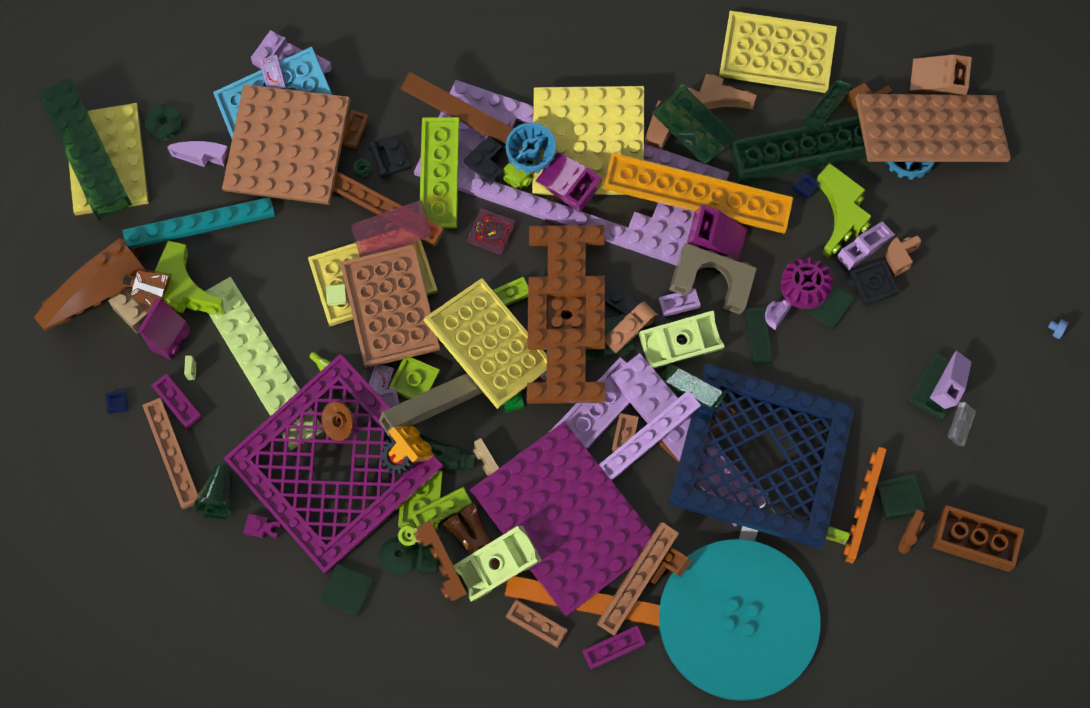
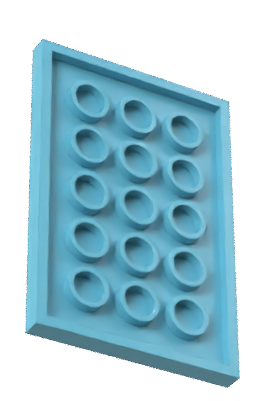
[213,47,333,138]

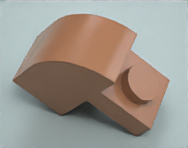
[885,235,921,277]

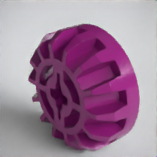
[780,257,833,309]

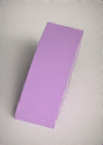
[168,141,229,167]
[837,221,895,271]

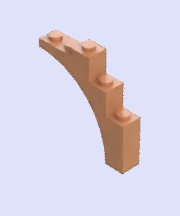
[644,74,757,150]

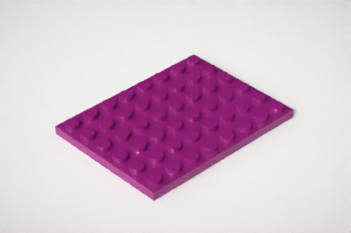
[470,421,653,617]

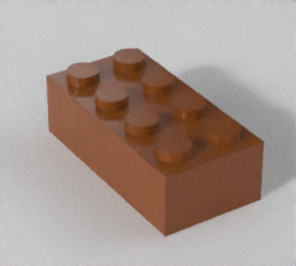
[932,505,1024,572]

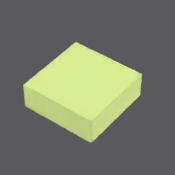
[326,284,347,306]
[184,356,197,380]

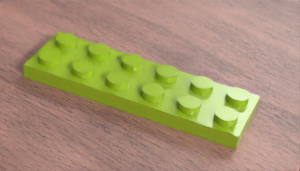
[419,117,460,228]

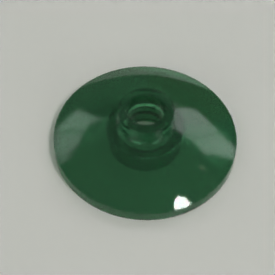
[380,537,419,576]

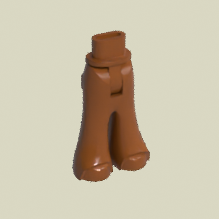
[443,503,500,569]

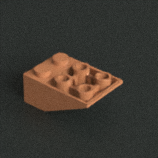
[909,55,972,95]

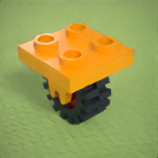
[380,425,434,474]

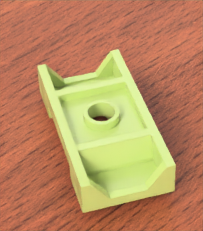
[639,311,724,369]
[453,525,542,601]

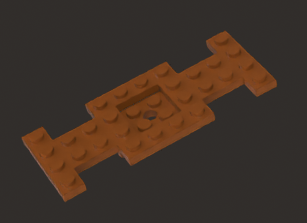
[527,225,605,404]

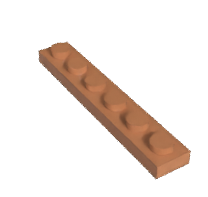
[142,398,201,510]
[597,522,679,636]

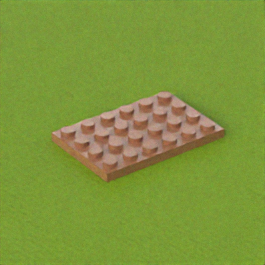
[340,244,440,368]

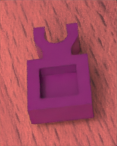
[243,514,281,539]

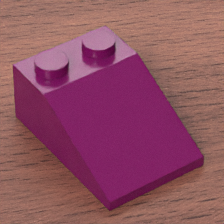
[138,298,189,360]

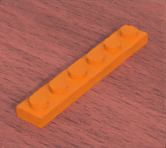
[844,447,886,564]

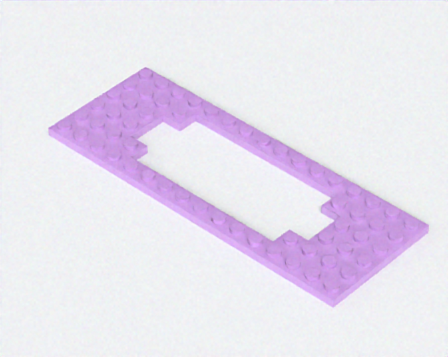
[414,80,730,265]

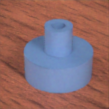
[1048,319,1068,339]

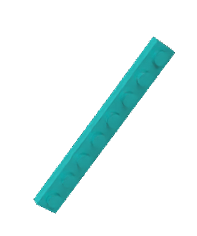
[122,197,275,249]

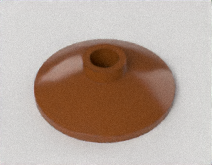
[322,402,353,441]

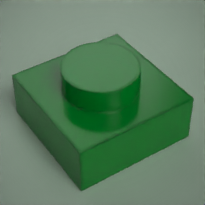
[504,392,524,412]

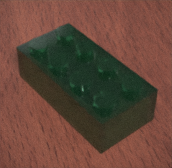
[652,84,735,164]

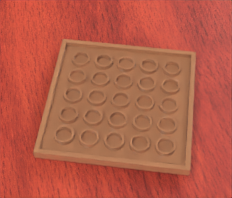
[222,85,351,205]

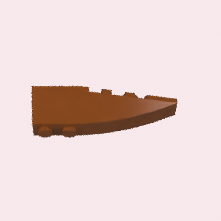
[34,238,145,331]

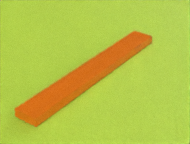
[505,576,660,627]

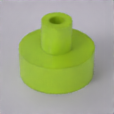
[398,525,417,546]

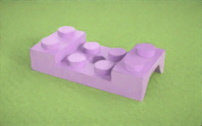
[251,30,332,74]

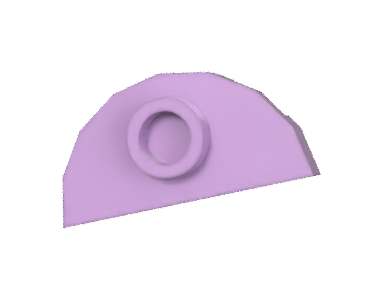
[765,300,792,330]

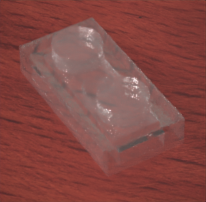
[947,402,976,446]

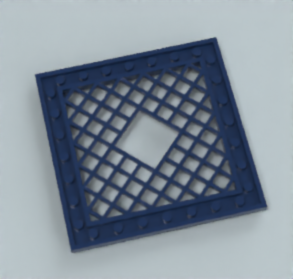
[668,364,855,549]

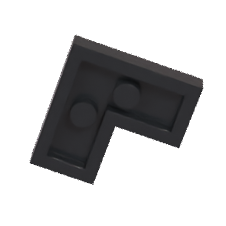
[463,136,503,186]

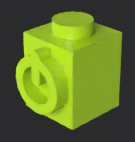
[503,162,533,190]

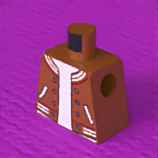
[123,269,172,307]

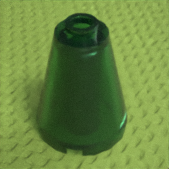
[193,464,233,521]

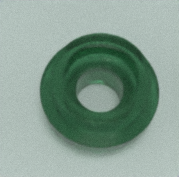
[353,159,372,177]

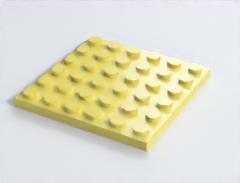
[532,86,644,195]

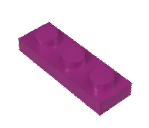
[151,373,202,429]
[582,626,646,671]

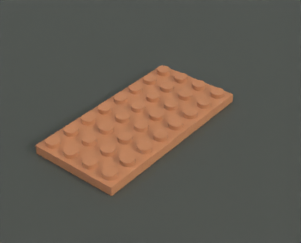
[855,94,1011,162]

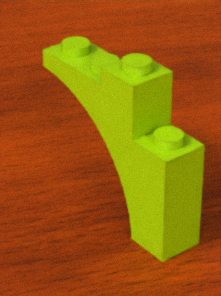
[816,163,871,258]
[155,241,224,316]

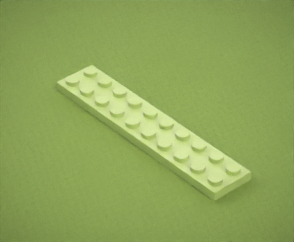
[205,277,324,450]

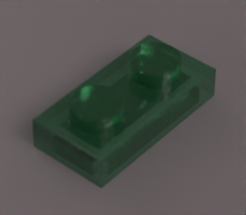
[416,533,441,574]

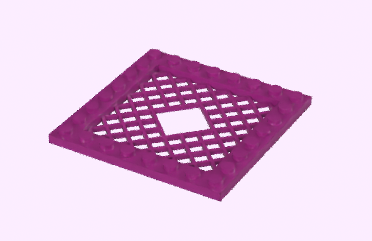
[223,354,444,574]

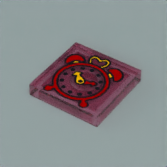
[467,208,516,255]

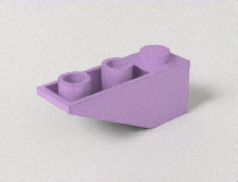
[930,351,972,409]

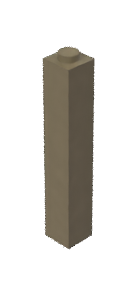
[379,373,484,436]

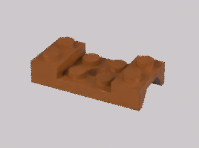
[413,521,467,601]

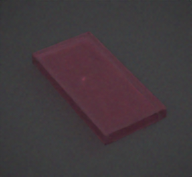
[351,200,432,257]

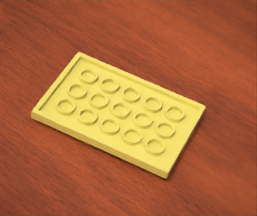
[719,11,837,93]
[64,103,149,216]
[308,228,438,327]
[424,278,547,409]

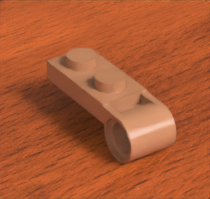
[605,301,658,354]

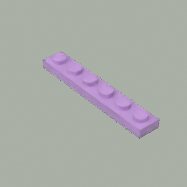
[599,390,701,481]

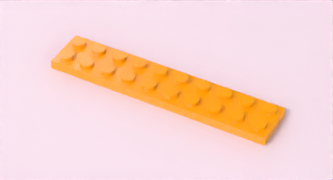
[603,153,793,234]

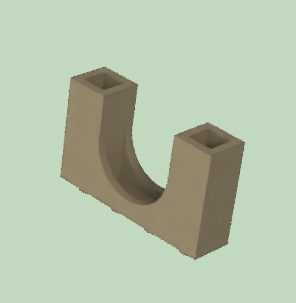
[669,243,757,314]

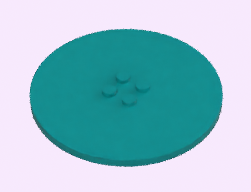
[659,539,820,701]

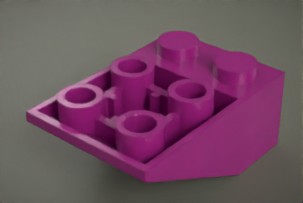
[535,152,602,213]
[687,205,747,262]

